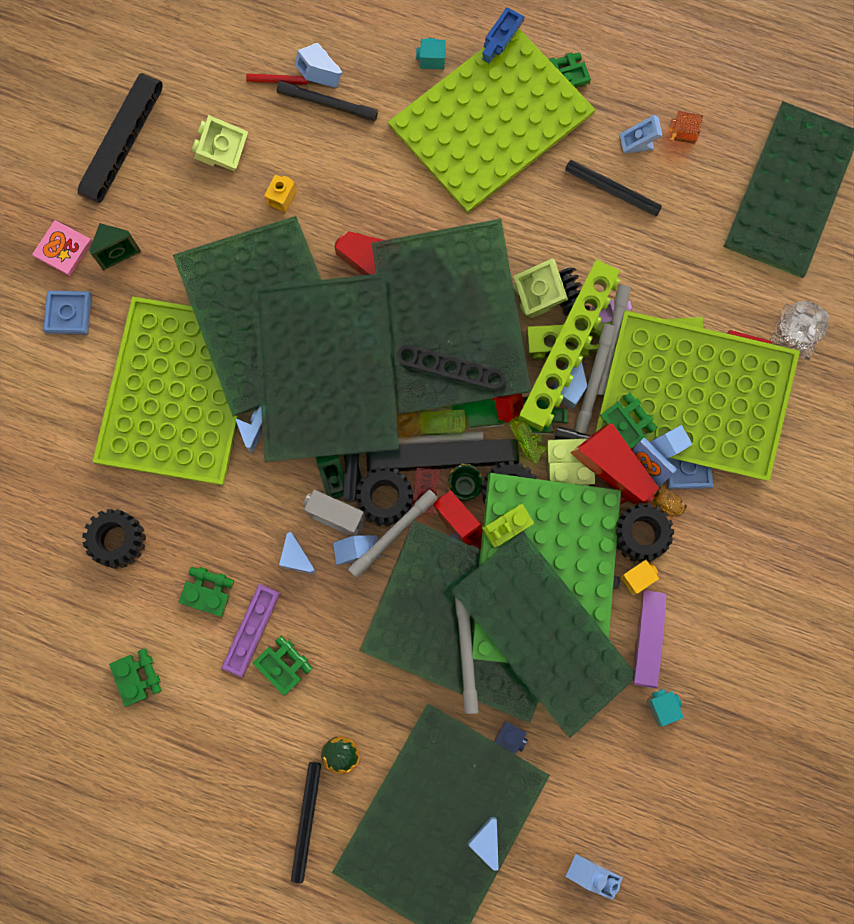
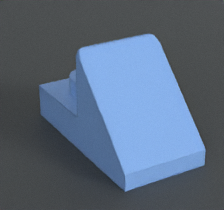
[620,115,662,153]
[235,405,271,453]

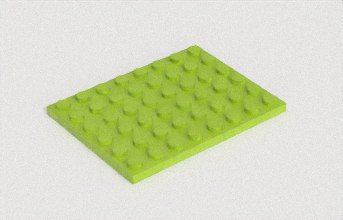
[388,29,596,214]
[92,296,259,486]
[595,310,800,481]

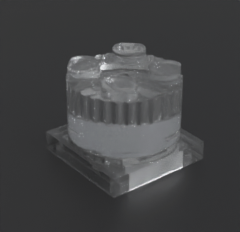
[770,300,829,360]

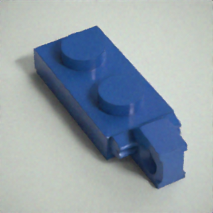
[482,7,525,63]

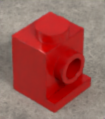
[491,386,524,423]

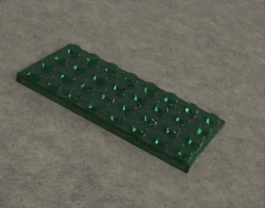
[723,101,854,278]
[451,531,635,738]

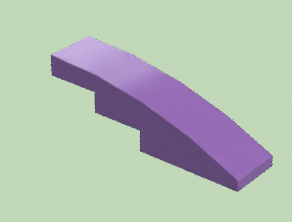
[633,590,666,688]

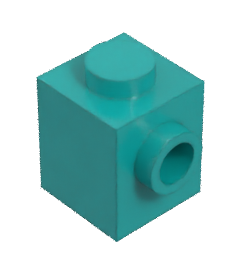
[416,38,446,70]
[647,689,684,727]

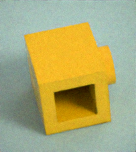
[264,174,297,213]
[620,560,659,596]

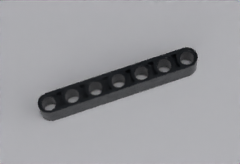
[78,73,163,204]
[366,439,520,472]

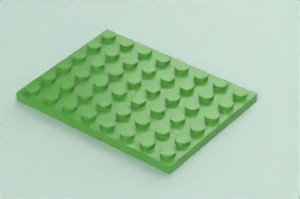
[472,473,621,673]

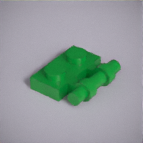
[549,52,591,88]
[600,393,658,448]
[178,567,234,617]
[253,635,313,696]
[109,648,162,707]

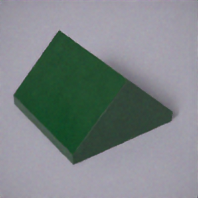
[89,223,141,271]

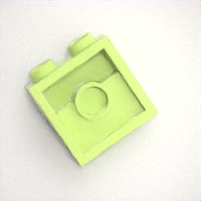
[191,115,248,172]
[513,259,568,318]
[547,439,595,486]

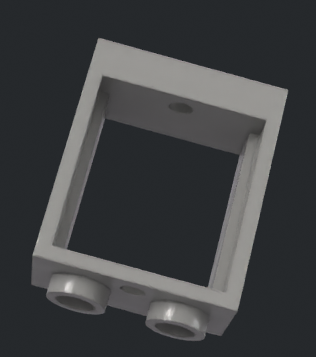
[303,490,366,536]

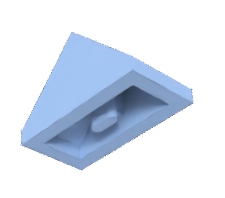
[650,425,692,459]
[279,532,316,575]
[333,535,381,565]
[468,817,498,870]

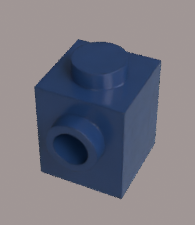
[493,721,528,754]

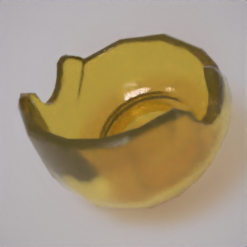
[389,407,423,438]
[653,485,687,517]

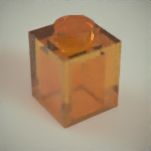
[669,111,703,144]

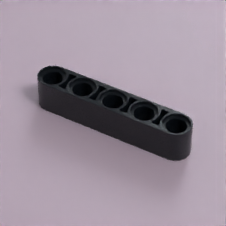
[397,345,505,392]

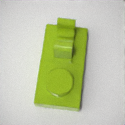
[482,504,534,548]

